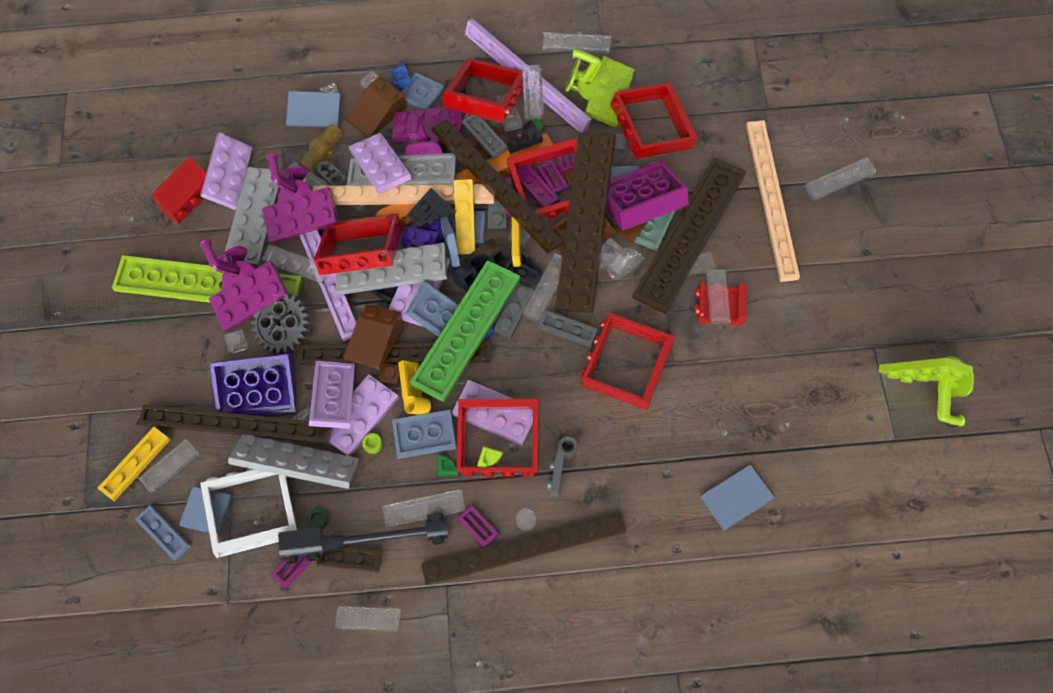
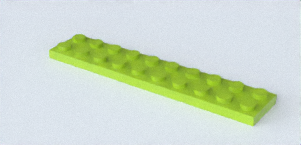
[112,255,303,312]

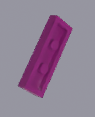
[516,165,559,208]

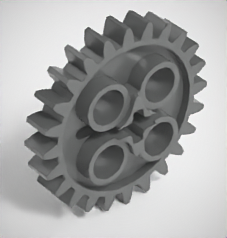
[251,293,312,354]

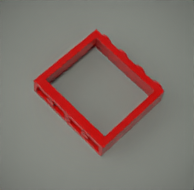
[443,58,527,122]
[610,82,698,159]
[507,138,578,219]
[314,213,403,275]
[580,313,675,410]
[457,399,540,477]

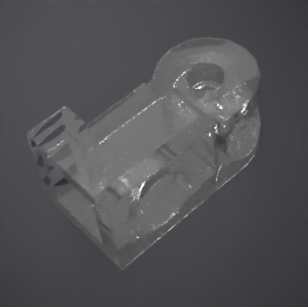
[598,238,623,275]

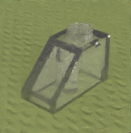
[604,247,646,279]

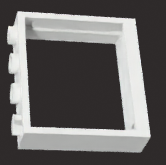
[200,468,298,558]

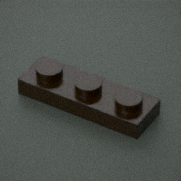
[316,547,382,573]

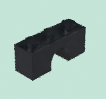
[448,238,510,292]

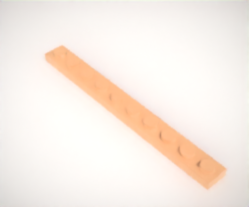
[746,121,800,282]
[313,184,494,205]

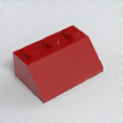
[151,157,207,224]

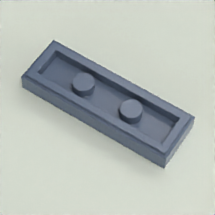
[135,505,191,562]

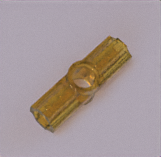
[298,124,342,173]

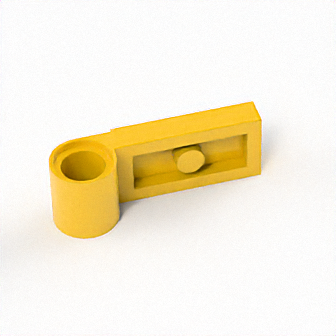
[398,360,431,415]

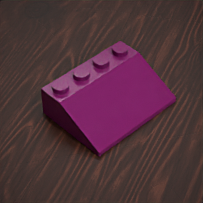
[607,160,689,231]

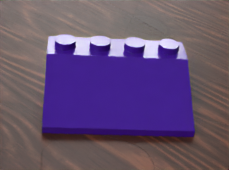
[210,352,296,416]

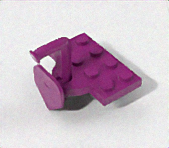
[392,107,464,156]
[262,153,339,244]
[200,239,289,332]

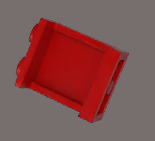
[694,281,746,325]

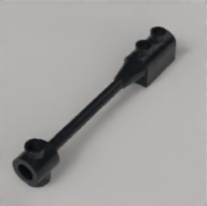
[278,513,448,564]

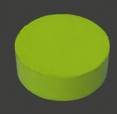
[362,433,383,454]

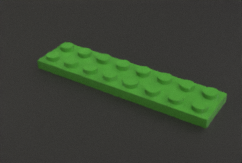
[410,260,520,402]

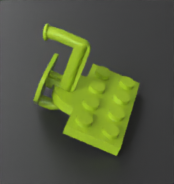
[565,47,635,128]
[879,356,974,426]

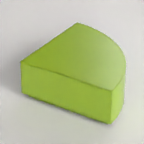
[477,446,503,467]

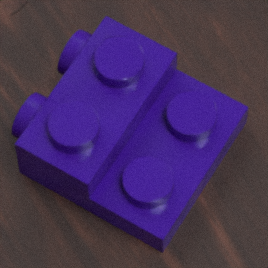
[400,220,444,249]

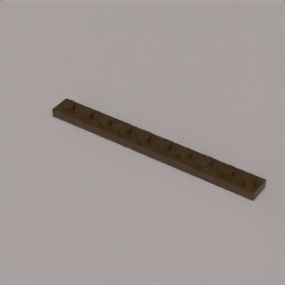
[432,119,563,254]
[298,342,491,366]
[138,405,333,445]
[421,512,626,586]

